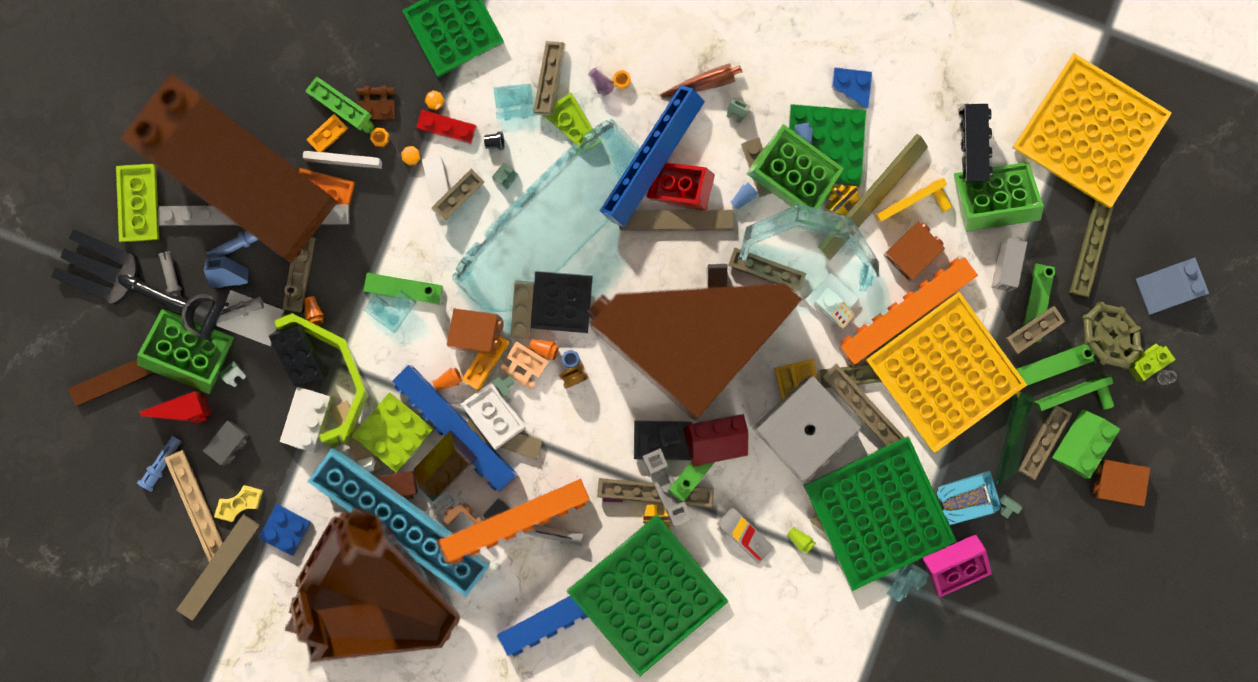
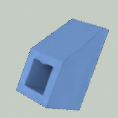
[204,256,249,288]

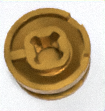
[559,364,589,389]

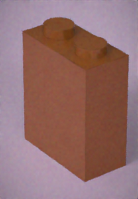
[883,221,945,282]
[446,308,504,355]
[1092,460,1150,506]

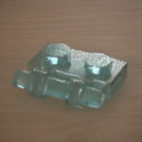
[494,83,535,121]

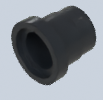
[484,131,505,150]

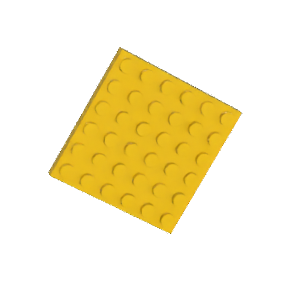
[1012,53,1171,209]
[865,292,1027,453]

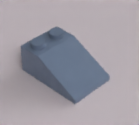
[1135,258,1209,315]

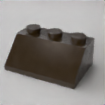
[414,430,477,502]

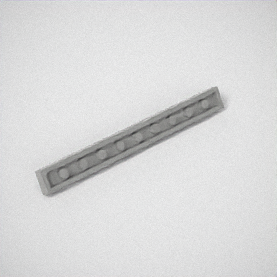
[158,205,350,226]

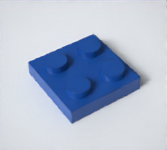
[258,504,312,556]

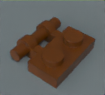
[356,85,396,121]

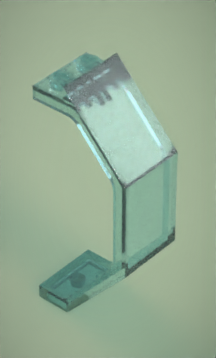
[739,204,879,292]

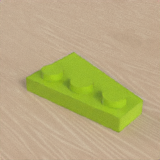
[544,92,601,152]

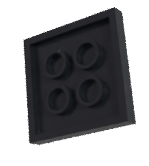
[531,271,593,333]

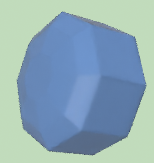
[561,350,580,369]

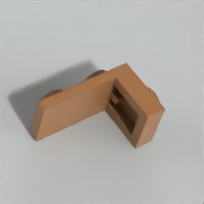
[443,503,483,525]

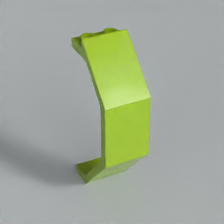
[274,313,369,448]

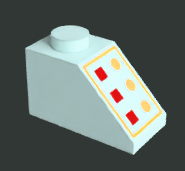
[814,287,855,329]

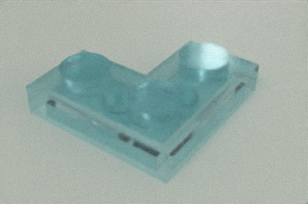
[364,290,417,333]
[886,564,929,602]

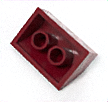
[684,414,749,467]

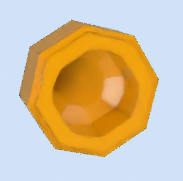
[612,70,631,90]
[425,91,444,110]
[370,128,389,147]
[401,146,421,166]

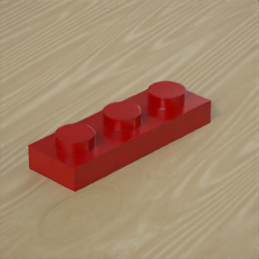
[416,110,477,144]

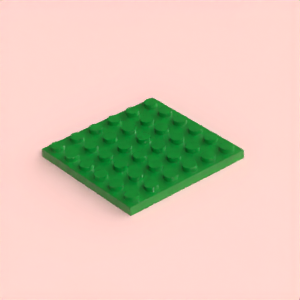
[803,436,957,591]
[566,515,729,677]

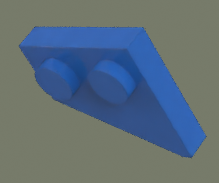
[832,67,872,109]

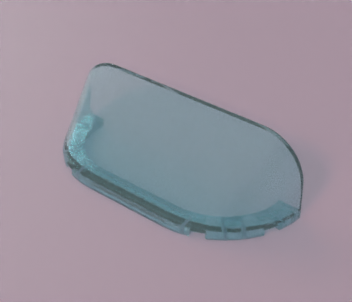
[452,119,640,312]

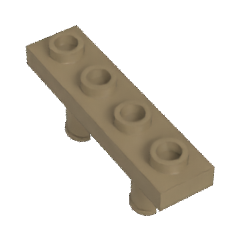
[282,237,316,313]

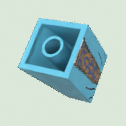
[937,471,1002,525]

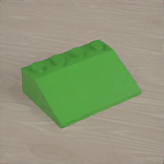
[746,124,844,218]
[954,162,1044,232]
[137,309,234,394]

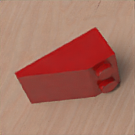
[647,163,715,211]
[140,391,212,423]

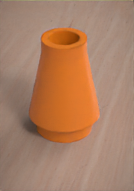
[304,296,324,325]
[529,339,559,360]
[432,367,463,391]

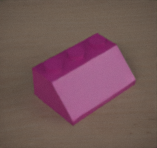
[923,534,992,598]

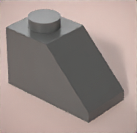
[706,264,727,288]

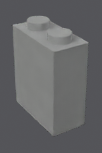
[991,236,1027,292]

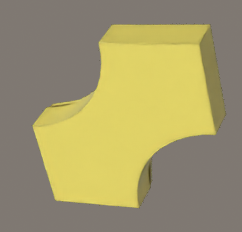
[214,485,263,523]

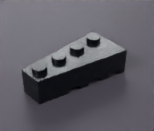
[958,103,993,183]

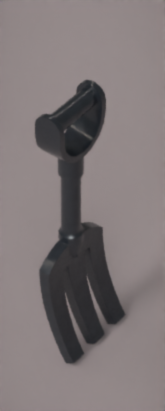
[51,229,229,342]

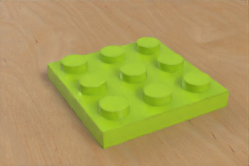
[352,392,434,473]

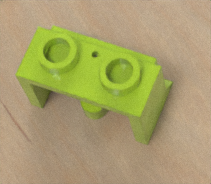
[1128,344,1175,382]

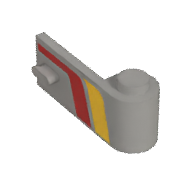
[716,507,774,564]

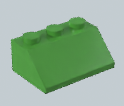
[1052,409,1120,478]

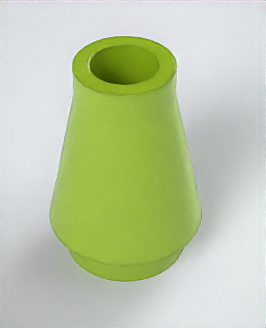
[786,527,816,554]

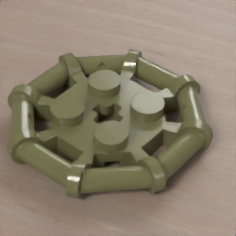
[1082,302,1144,369]

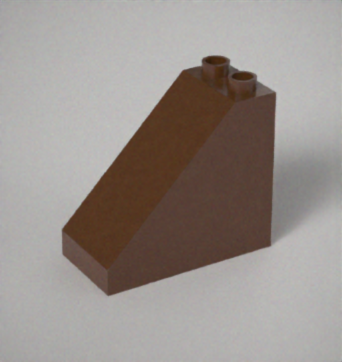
[121,74,338,263]
[588,283,803,421]

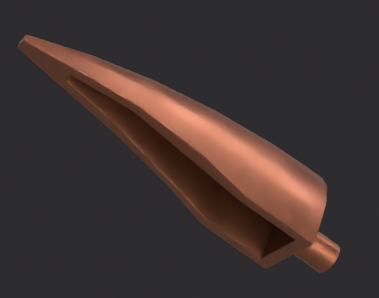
[660,63,743,98]

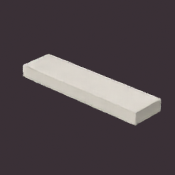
[303,151,382,169]

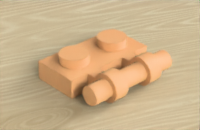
[500,341,549,390]

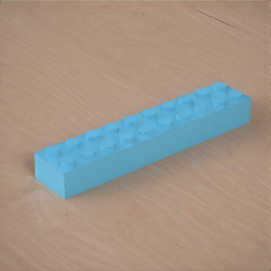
[307,446,490,597]

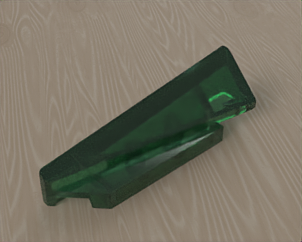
[994,392,1035,485]

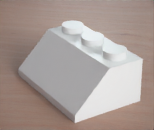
[280,387,334,453]

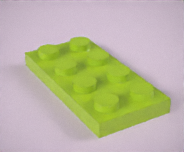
[116,164,159,242]

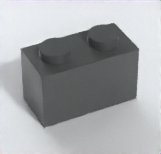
[203,421,249,466]

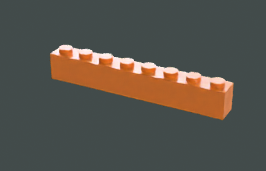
[839,257,978,366]
[436,479,590,565]

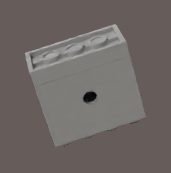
[752,376,861,481]

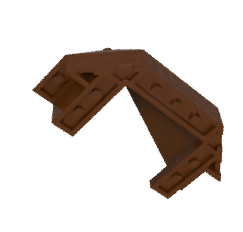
[284,508,460,662]

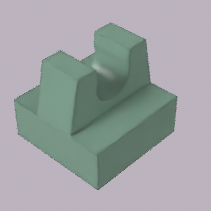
[726,98,750,123]
[492,162,519,190]
[220,360,246,387]
[492,376,515,398]
[999,494,1022,519]

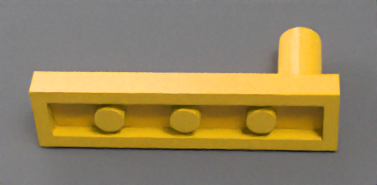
[874,178,953,222]

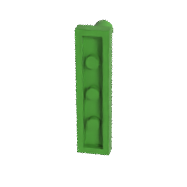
[305,76,374,133]
[1023,264,1055,342]
[364,273,443,305]
[1016,344,1095,385]
[1034,375,1115,411]
[668,462,715,502]

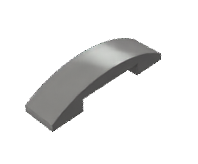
[643,449,692,528]

